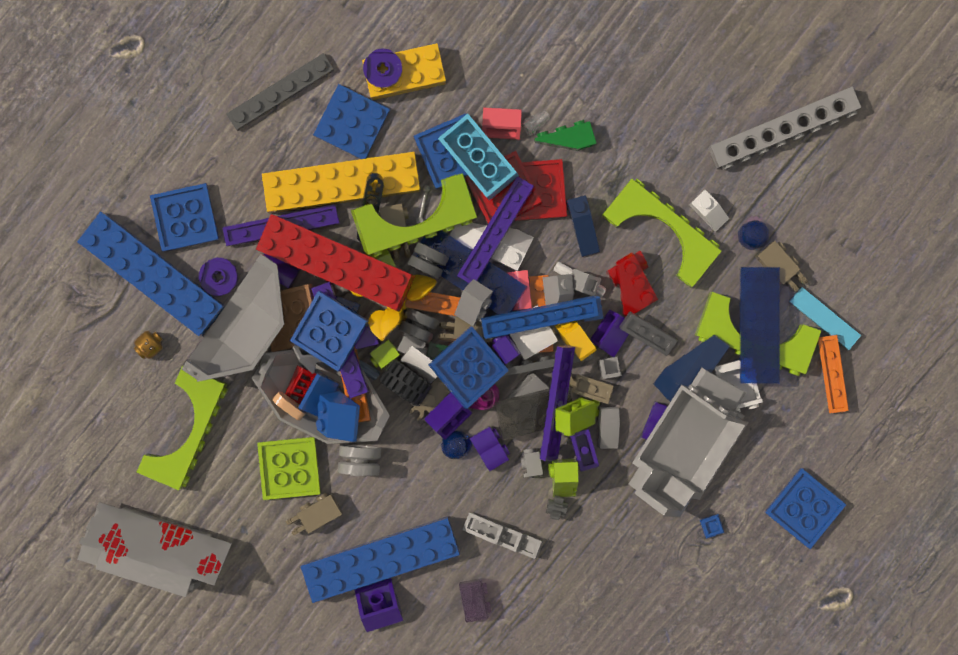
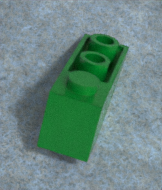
[534,120,596,151]

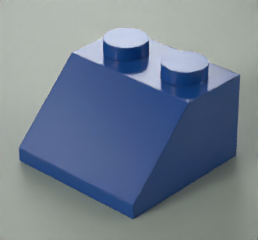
[298,372,341,417]
[316,391,360,442]

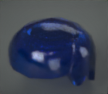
[738,220,769,250]
[441,431,472,459]

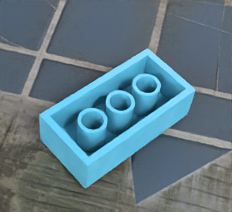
[438,114,519,201]

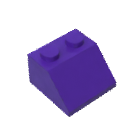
[354,578,403,632]

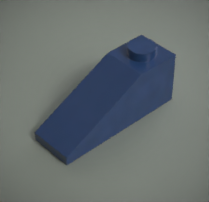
[566,195,600,257]

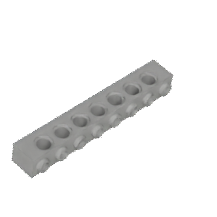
[708,86,861,170]

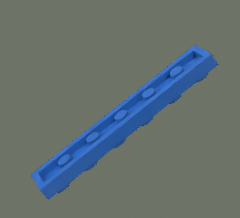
[481,296,599,339]

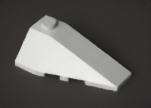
[449,223,534,271]

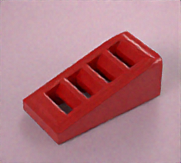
[285,365,317,405]

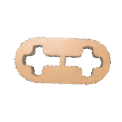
[273,391,306,421]

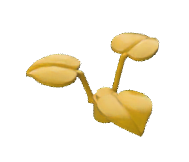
[351,275,437,341]

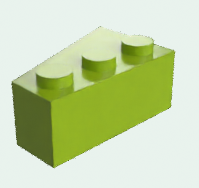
[548,458,579,497]

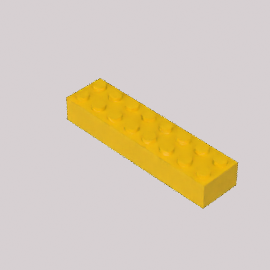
[262,152,421,213]

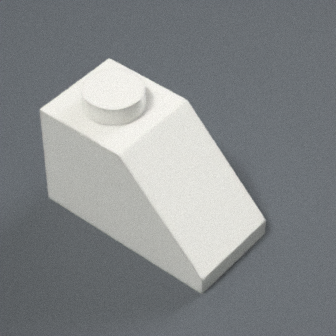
[689,190,729,232]

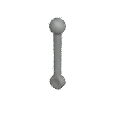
[416,185,430,224]

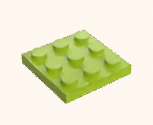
[257,437,321,500]

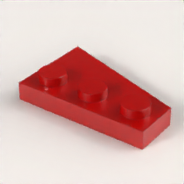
[615,252,658,318]

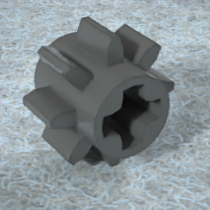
[546,496,568,520]

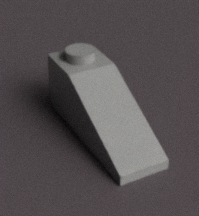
[542,274,574,334]

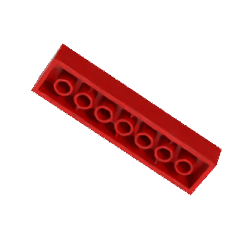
[256,214,415,312]

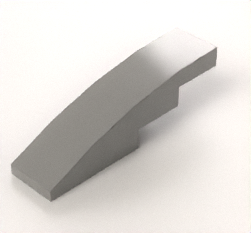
[463,512,544,559]

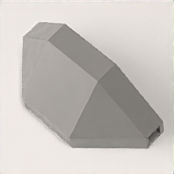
[182,254,284,382]
[252,350,390,444]

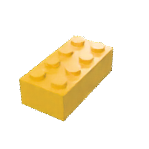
[362,43,446,100]

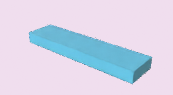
[789,287,861,350]

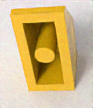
[555,321,597,361]

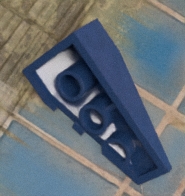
[653,334,730,402]

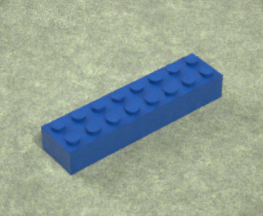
[77,211,225,337]
[300,516,460,603]

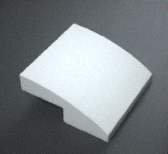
[510,305,558,360]
[399,346,437,384]

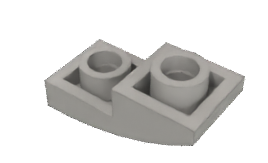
[597,407,620,449]

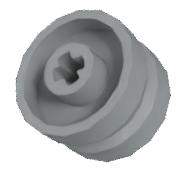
[338,445,381,476]

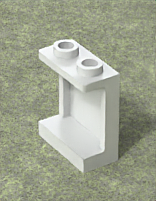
[713,357,763,412]

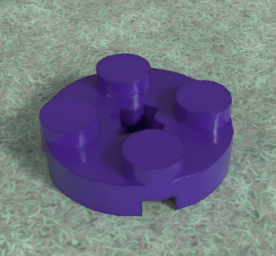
[363,48,402,88]
[199,257,238,296]

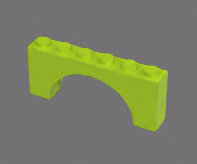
[351,173,477,257]
[602,179,721,288]
[695,292,821,376]
[137,366,228,490]

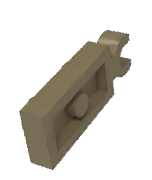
[569,374,615,404]
[410,377,450,421]

